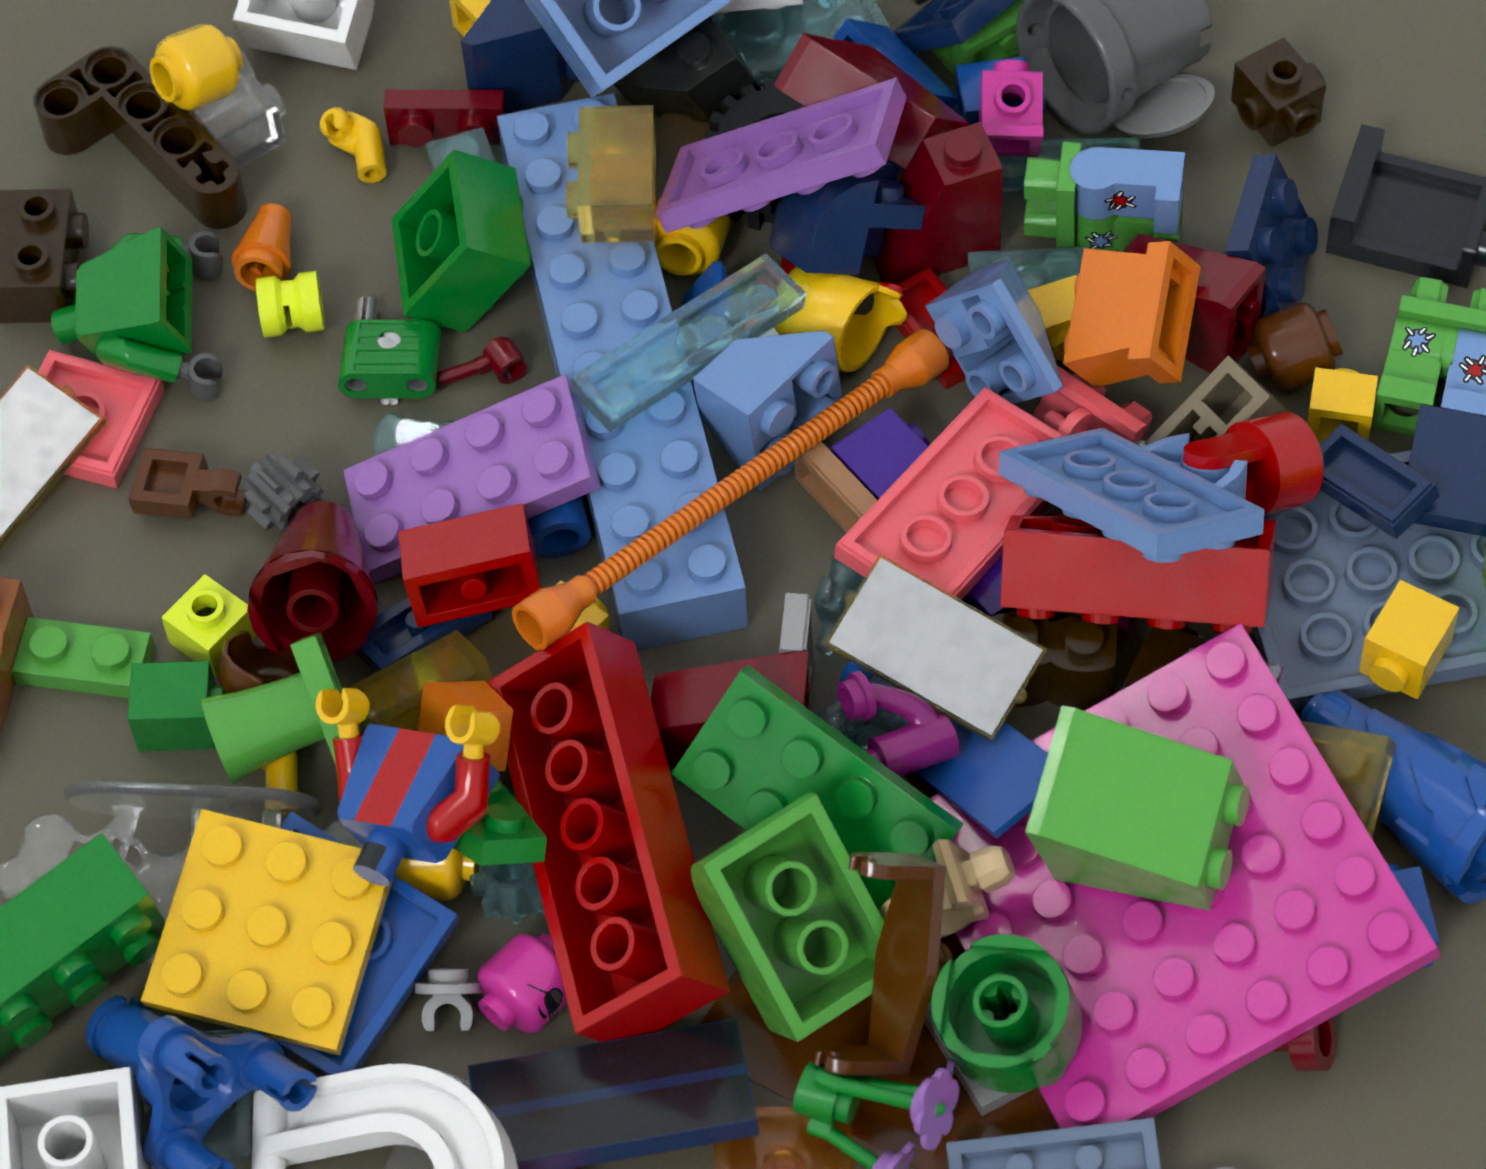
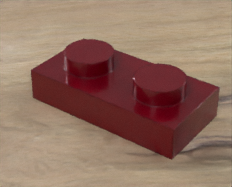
[383,90,507,147]

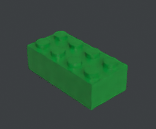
[0,832,165,1059]

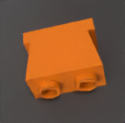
[1063,241,1201,388]

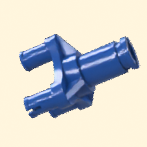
[86,995,317,1169]

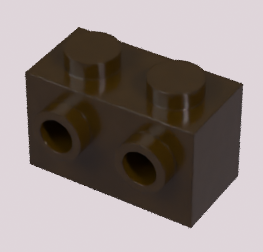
[0,189,89,323]

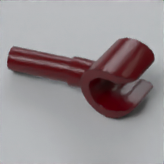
[437,337,528,386]

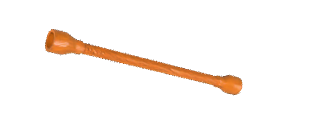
[512,329,949,650]

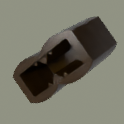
[988,612,1118,711]

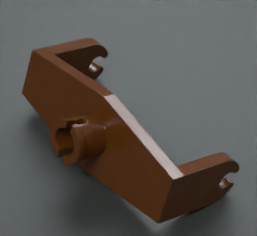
[814,852,952,1075]

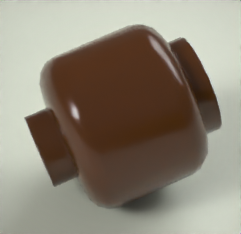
[1246,302,1343,392]

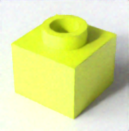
[161,574,257,677]

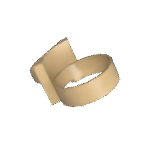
[879,839,1015,938]

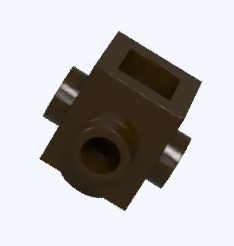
[1231,37,1326,147]

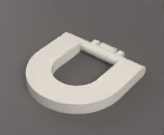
[251,1064,518,1169]

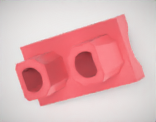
[1033,366,1153,445]

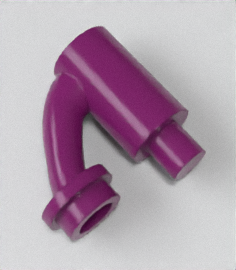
[837,671,959,777]

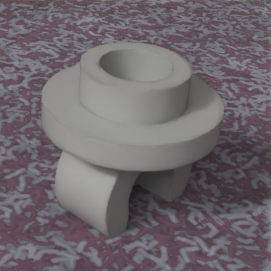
[415,968,482,1031]

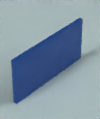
[913,709,1048,839]

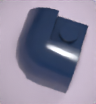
[769,161,926,275]

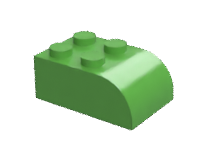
[691,793,884,1042]

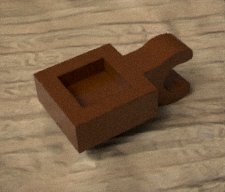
[128,448,247,519]

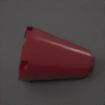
[247,500,378,662]

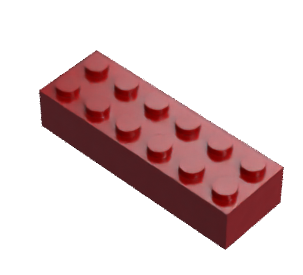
[487,621,730,1042]

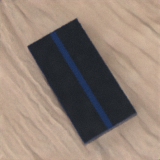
[468,1018,759,1169]

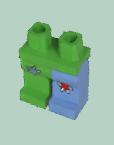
[1024,142,1185,258]
[1371,277,1486,436]

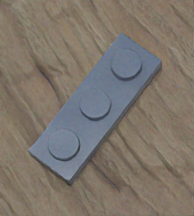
[946,1118,1161,1169]

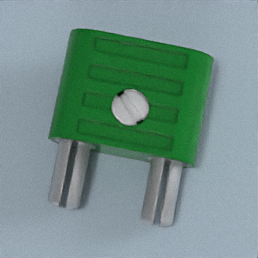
[338,296,442,405]

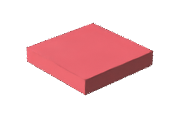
[37,350,165,489]

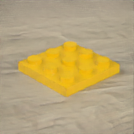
[141,809,393,1056]

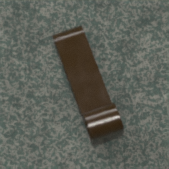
[34,46,247,230]

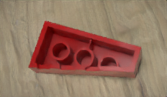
[1000,515,1276,633]

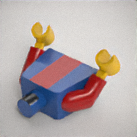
[315,688,500,886]

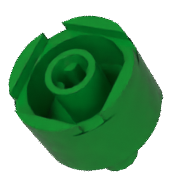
[931,934,1082,1093]

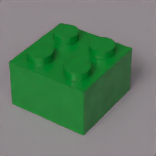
[391,149,531,333]

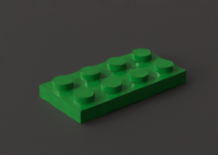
[671,665,964,911]

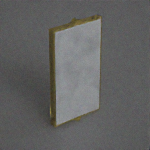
[0,364,107,550]
[824,554,1047,743]

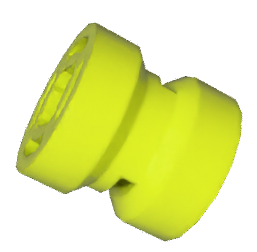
[256,270,325,338]

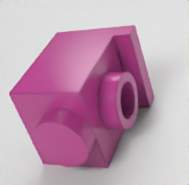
[979,60,1043,157]

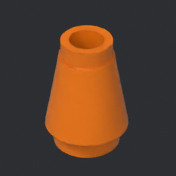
[231,203,292,291]

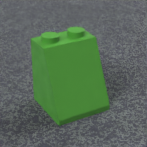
[1025,706,1250,911]

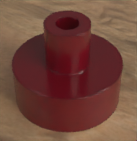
[1272,1017,1336,1072]

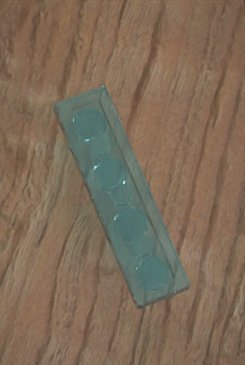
[570,253,806,432]

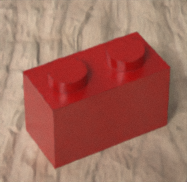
[398,503,542,628]

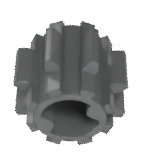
[242,452,326,532]

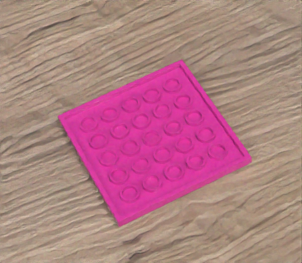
[929,623,1441,1129]

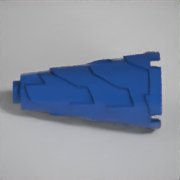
[1300,690,1486,904]

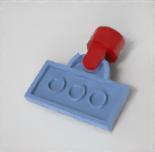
[998,412,1324,563]

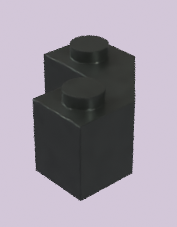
[613,16,762,123]

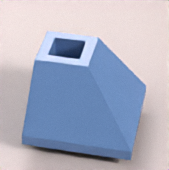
[925,258,1063,404]
[693,331,842,492]

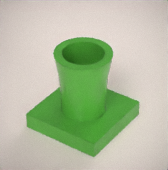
[201,631,359,785]

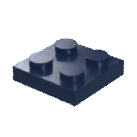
[1225,154,1318,318]

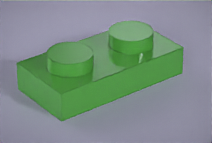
[11,617,155,698]

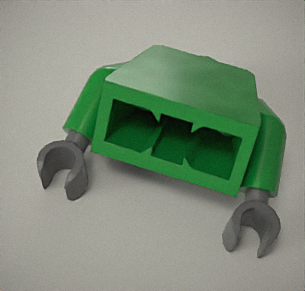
[51,226,223,401]

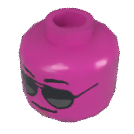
[477,933,568,1034]

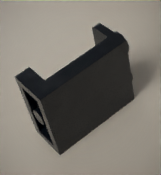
[1325,124,1486,288]

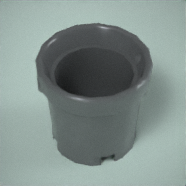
[1015,0,1212,135]

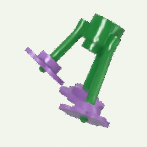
[793,1059,959,1169]

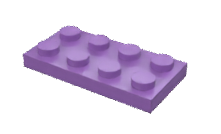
[655,78,907,233]
[343,374,601,583]

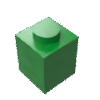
[127,661,224,752]

